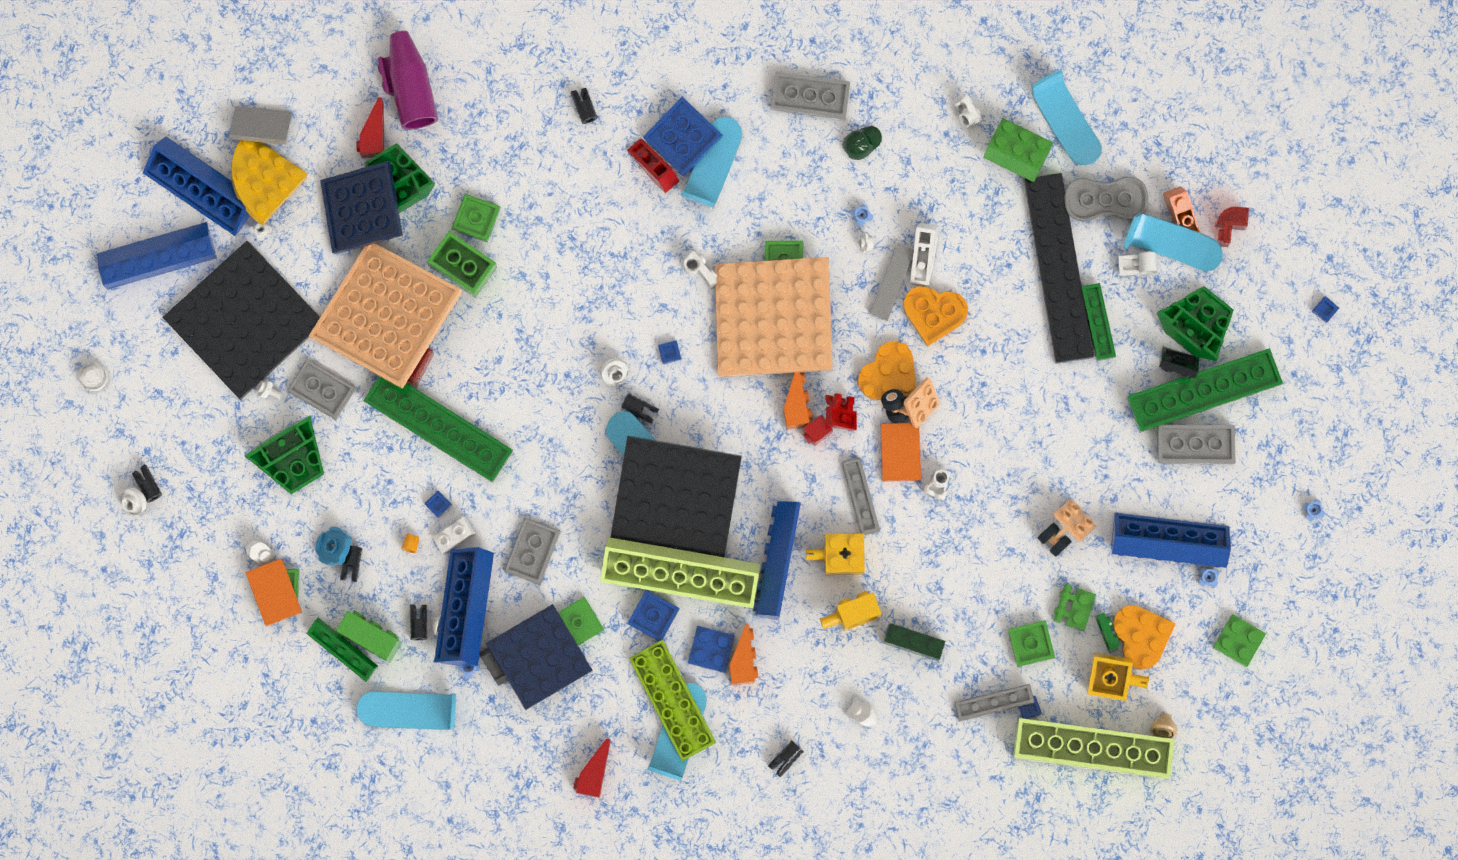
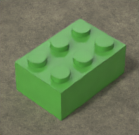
[983,118,1054,182]
[427,231,497,298]
[336,610,402,663]

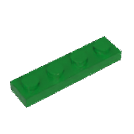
[1081,283,1116,361]
[306,617,378,682]

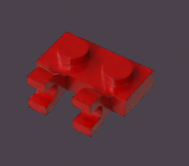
[825,393,857,431]

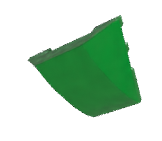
[365,143,435,213]
[1157,286,1234,361]
[244,415,324,495]

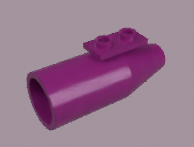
[378,31,438,130]

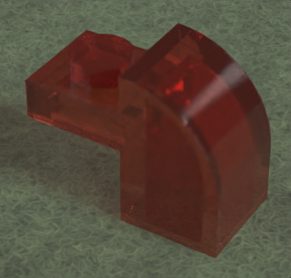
[1214,206,1249,247]

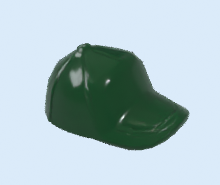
[842,126,882,160]

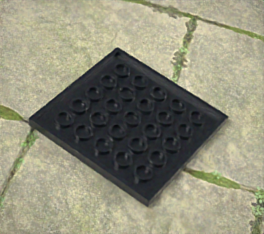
[162,241,320,400]
[610,436,742,557]

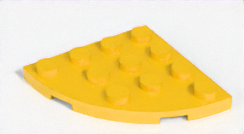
[231,140,308,226]

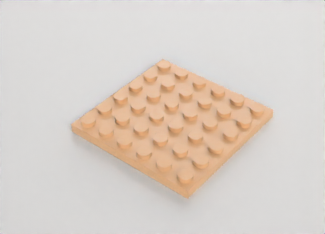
[309,243,463,389]
[715,257,833,377]

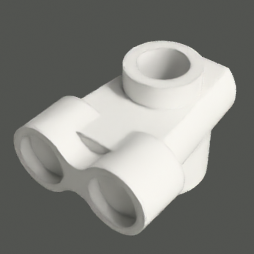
[954,95,982,127]
[923,467,951,501]

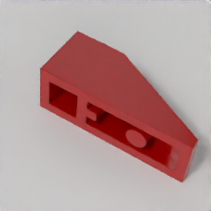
[356,97,384,158]
[627,138,680,193]
[573,739,611,798]

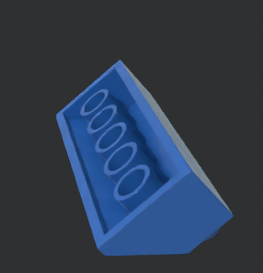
[143,136,250,236]
[97,222,217,290]
[753,501,801,621]
[1111,513,1231,568]
[434,547,494,667]

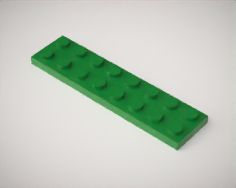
[1126,348,1283,433]
[363,376,513,483]

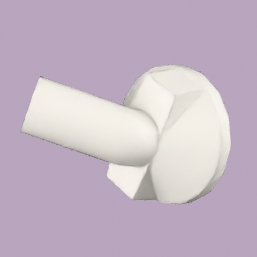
[256,379,284,401]

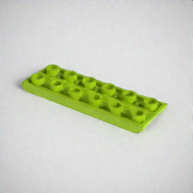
[629,640,716,761]

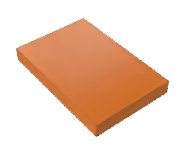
[880,423,921,482]
[245,558,303,627]

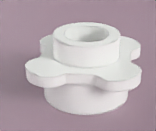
[249,222,272,241]
[858,233,873,253]

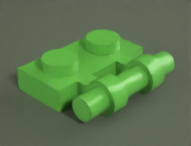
[1053,584,1096,632]

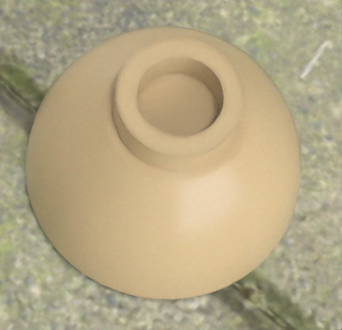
[1150,713,1177,739]

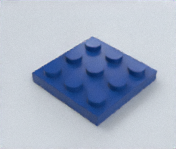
[643,97,723,176]

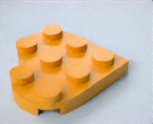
[903,286,968,347]
[858,341,916,400]
[1112,605,1176,670]

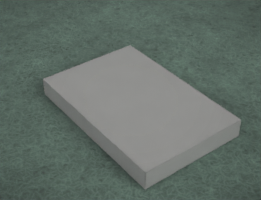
[229,106,292,145]
[287,359,356,420]
[504,518,561,585]

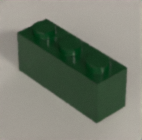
[883,623,946,661]

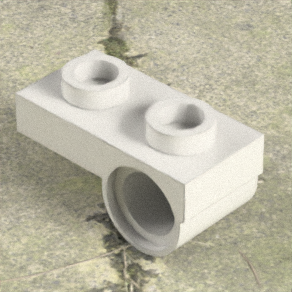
[684,251,718,289]
[1118,252,1158,276]
[433,517,476,554]

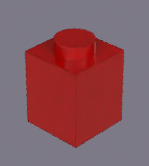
[802,415,833,446]

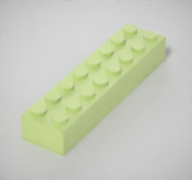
[600,537,761,608]
[1013,718,1175,779]

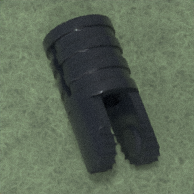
[571,88,598,124]
[621,393,659,424]
[132,465,162,503]
[340,546,363,582]
[410,604,428,640]
[768,740,804,777]

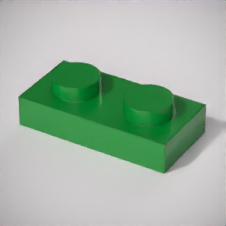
[1095,613,1120,653]

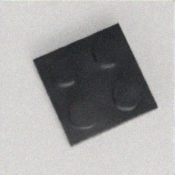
[1159,346,1199,379]

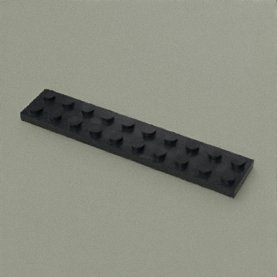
[1024,173,1094,364]

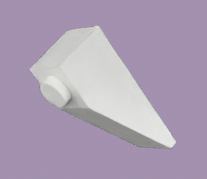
[910,223,939,285]

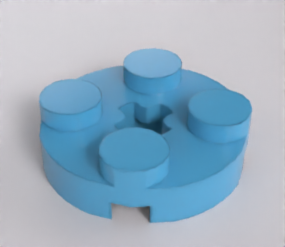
[315,527,352,566]

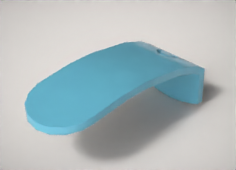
[1032,70,1102,165]
[681,117,742,209]
[1123,213,1223,271]
[606,411,656,456]
[647,683,707,781]
[356,691,456,730]

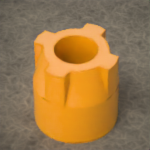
[401,534,419,553]

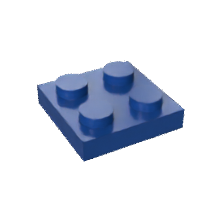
[627,590,680,641]
[688,626,735,673]

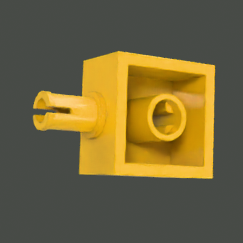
[806,534,865,575]
[819,591,882,631]
[1087,652,1149,701]

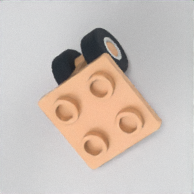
[881,377,940,428]
[1038,499,1097,557]

